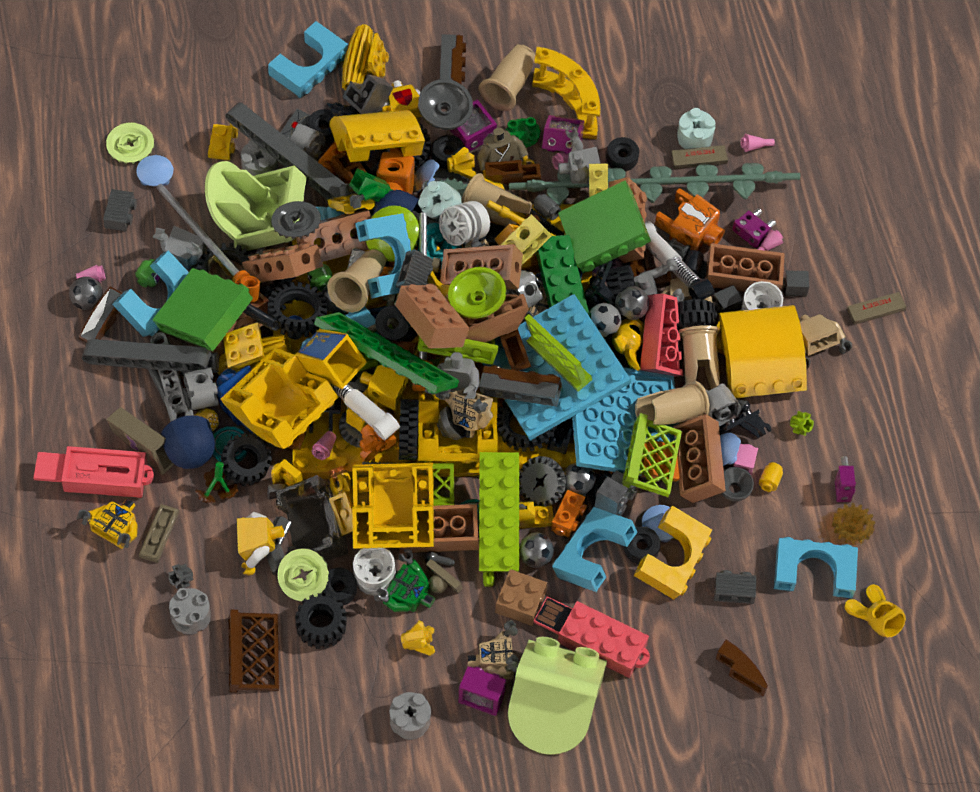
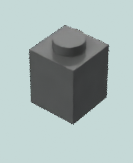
[781,270,809,297]
[713,285,743,315]

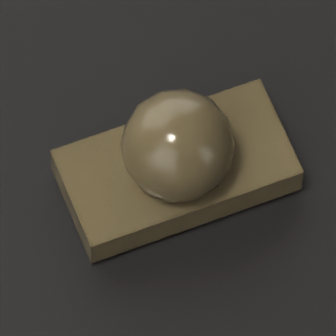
[426,559,463,594]

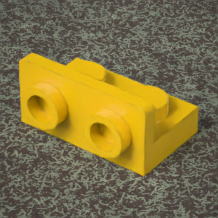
[208,124,238,160]
[271,459,304,494]

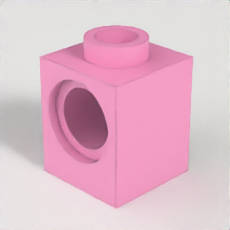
[734,444,758,475]

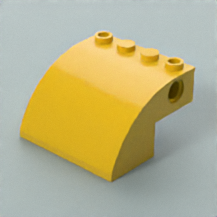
[329,110,425,162]
[719,305,807,398]
[220,348,339,449]
[418,388,498,464]
[352,463,434,549]

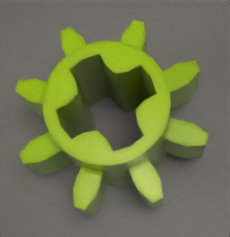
[790,411,814,436]

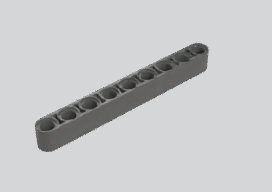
[225,102,357,200]

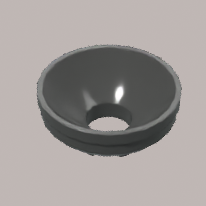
[437,406,464,440]
[721,467,754,501]

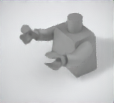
[558,127,600,184]
[153,226,207,269]
[634,259,684,319]
[425,352,480,399]

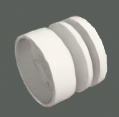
[439,201,490,246]
[742,281,783,311]
[353,548,396,596]

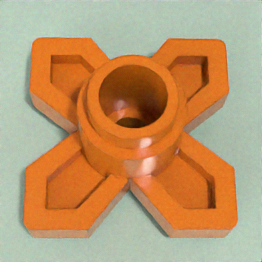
[360,424,397,463]

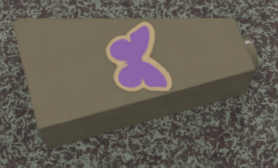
[107,407,174,475]

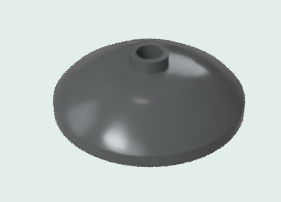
[418,79,473,130]

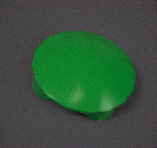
[506,117,541,148]

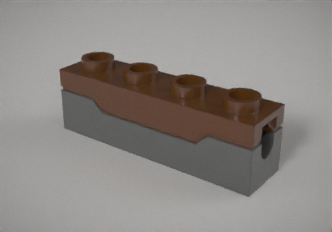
[440,34,466,87]
[479,365,562,407]

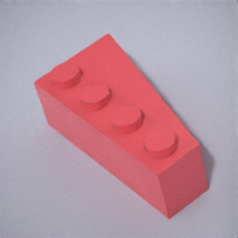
[640,293,683,376]

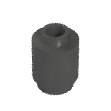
[533,194,561,220]

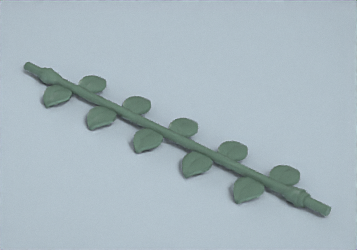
[509,163,800,206]

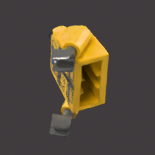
[76,499,138,549]

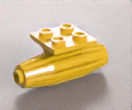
[342,24,389,91]
[218,322,292,375]

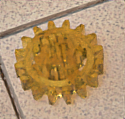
[832,503,875,545]

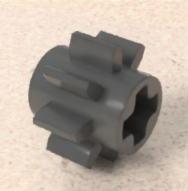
[168,564,194,589]

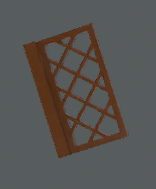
[228,609,279,693]

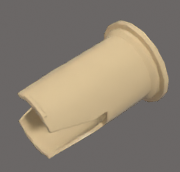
[479,44,535,111]
[461,173,532,228]
[327,249,387,313]
[678,326,721,389]
[635,381,710,425]

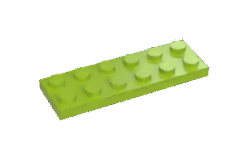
[479,452,519,572]

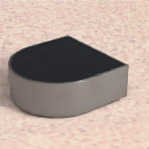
[267,484,288,499]

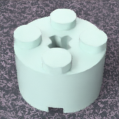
[677,108,715,149]
[418,181,461,222]

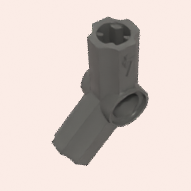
[266,516,292,575]

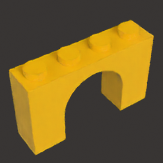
[633,506,712,600]

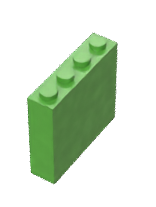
[558,180,651,273]
[152,268,253,351]

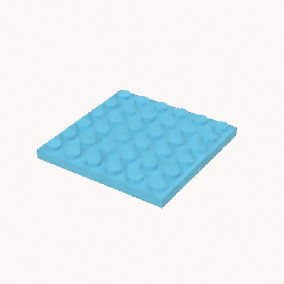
[482,294,632,440]
[572,368,679,482]

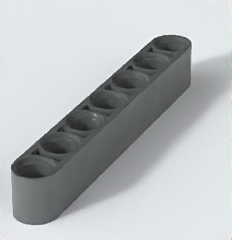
[82,339,211,372]

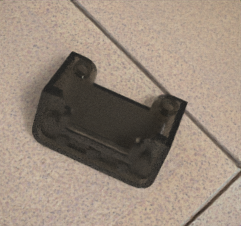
[276,475,348,560]

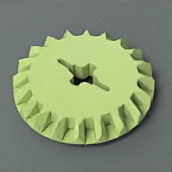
[106,123,154,164]
[277,549,329,601]

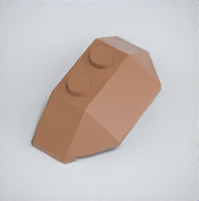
[460,294,529,342]

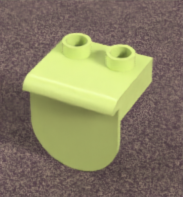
[205,161,307,251]
[508,637,607,754]

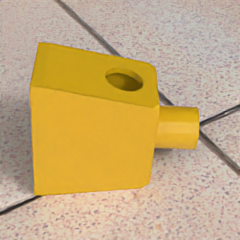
[360,365,409,410]

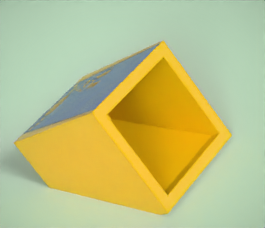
[296,329,367,389]

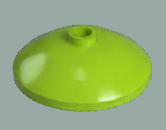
[366,206,419,262]
[448,267,506,319]

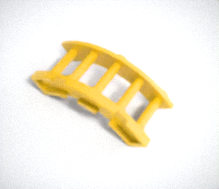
[532,47,600,140]

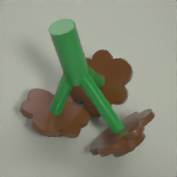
[195,462,238,504]

